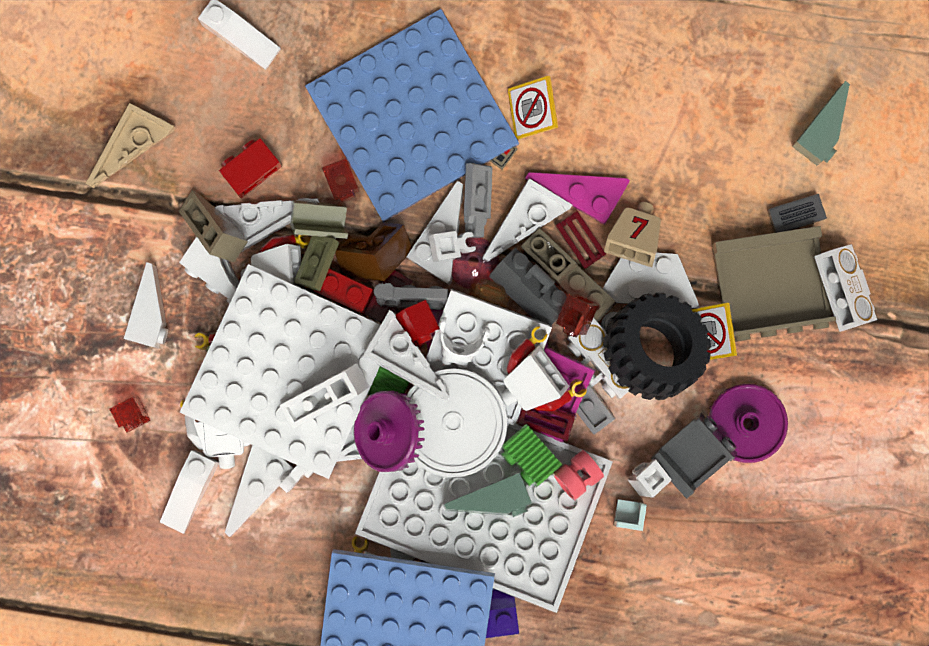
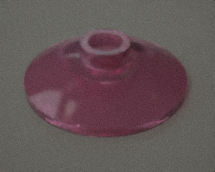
[451,237,500,289]

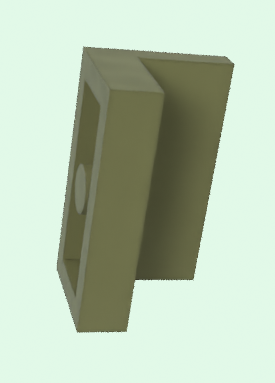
[290,200,348,239]
[294,236,339,294]

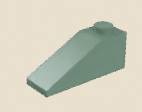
[792,81,850,166]
[444,473,532,517]

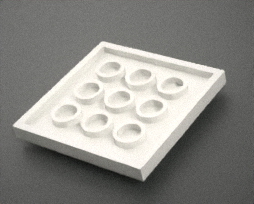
[426,289,552,426]

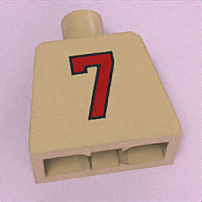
[604,202,661,268]

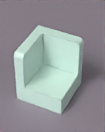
[614,499,647,531]

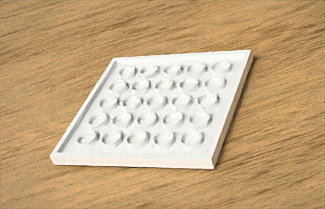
[179,264,380,479]

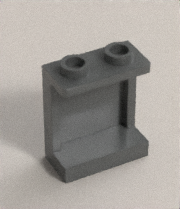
[651,413,737,499]

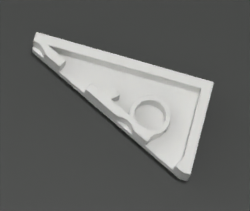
[482,179,572,261]
[407,181,463,285]
[215,198,320,252]
[364,310,450,402]
[225,445,294,537]

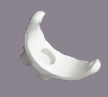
[440,317,490,369]

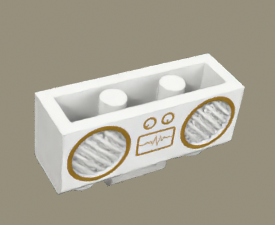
[814,244,877,332]
[567,317,629,399]

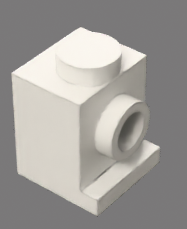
[628,459,672,498]

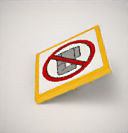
[508,76,558,140]
[691,303,737,360]

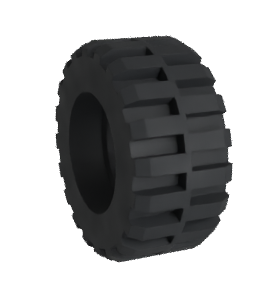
[603,292,711,400]

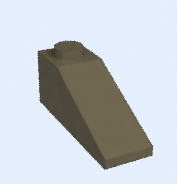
[179,190,248,262]

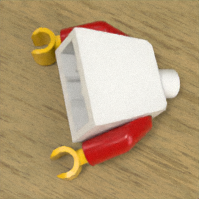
[241,235,309,288]
[501,326,587,411]

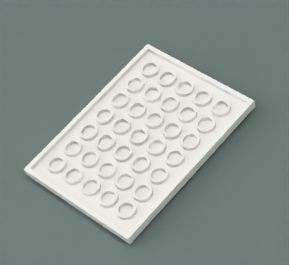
[355,424,613,613]

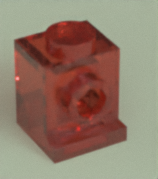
[322,158,359,202]
[556,294,601,337]
[109,397,151,433]

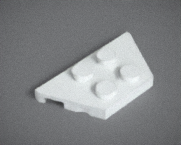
[603,253,699,309]

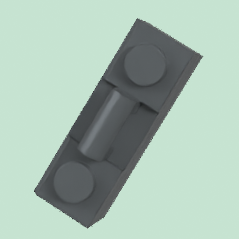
[489,248,573,325]

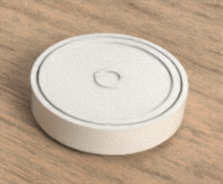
[407,369,508,477]

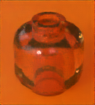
[468,278,509,308]

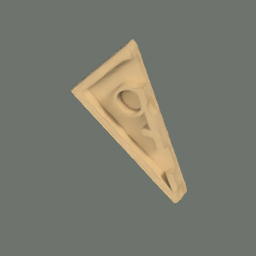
[86,103,175,188]

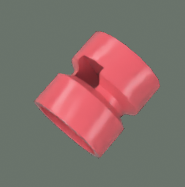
[553,450,604,501]

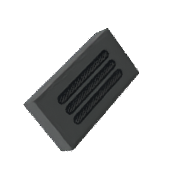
[767,194,827,233]

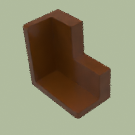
[335,222,412,281]

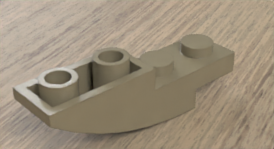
[521,228,616,322]

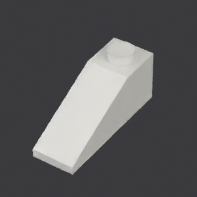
[198,0,281,70]
[124,262,168,349]
[280,363,370,429]
[160,450,219,534]

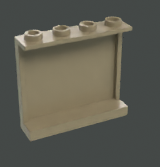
[712,226,836,342]

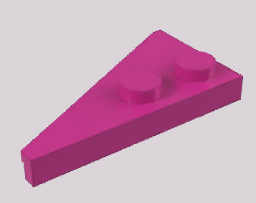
[525,172,630,225]

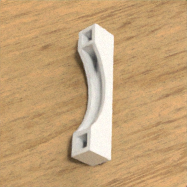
[179,237,240,304]

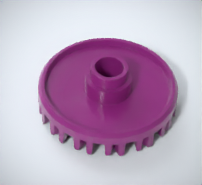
[708,384,788,463]
[354,391,425,472]

